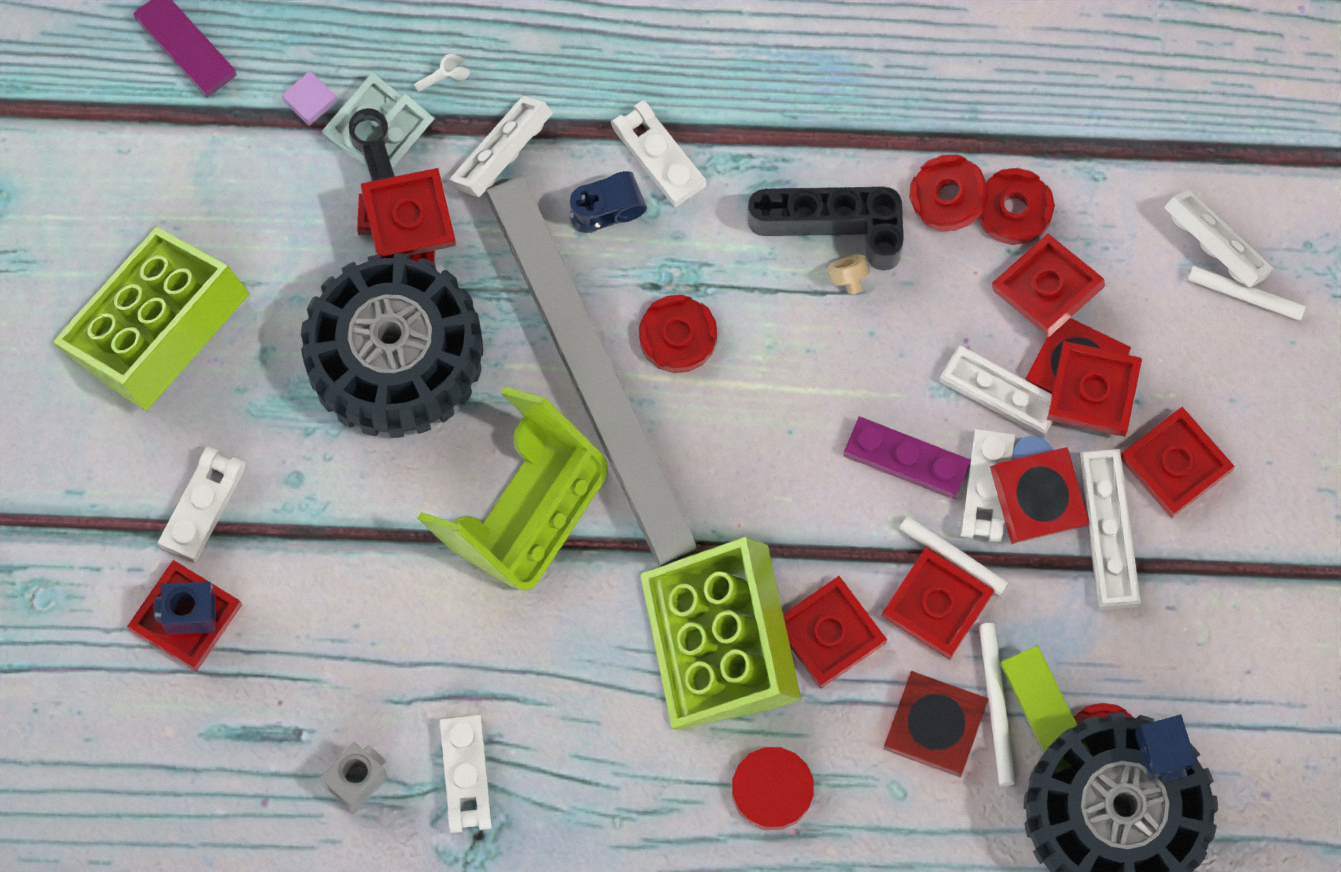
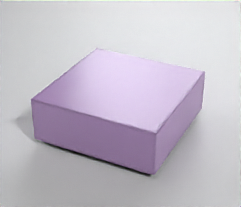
[282,71,337,126]

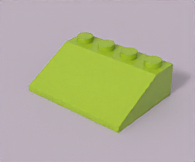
[53,226,250,412]
[640,537,802,730]

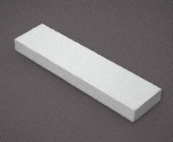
[1078,449,1141,610]

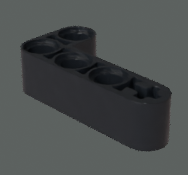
[747,186,904,271]

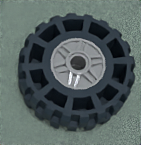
[301,253,483,438]
[1023,713,1218,872]

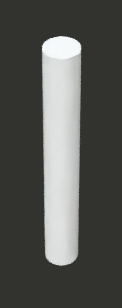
[1188,266,1306,321]
[899,516,1009,596]

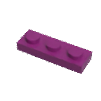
[843,416,971,500]

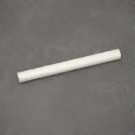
[979,623,1016,786]

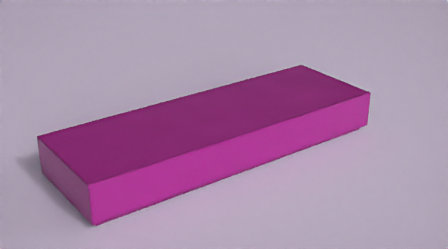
[133,0,237,98]

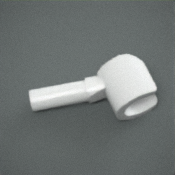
[414,54,470,92]

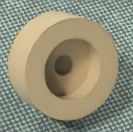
[827,254,870,295]

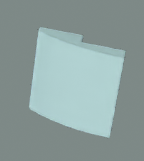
[322,72,435,168]

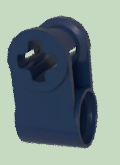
[569,171,647,233]

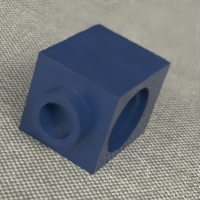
[154,582,216,635]
[1135,714,1196,784]

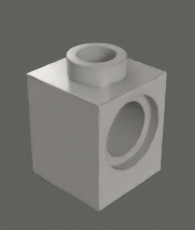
[320,742,388,814]

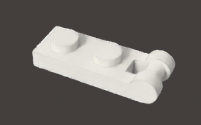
[611,100,706,207]
[961,429,1015,543]
[158,446,246,564]
[440,715,492,833]

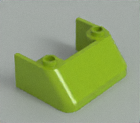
[417,387,608,590]

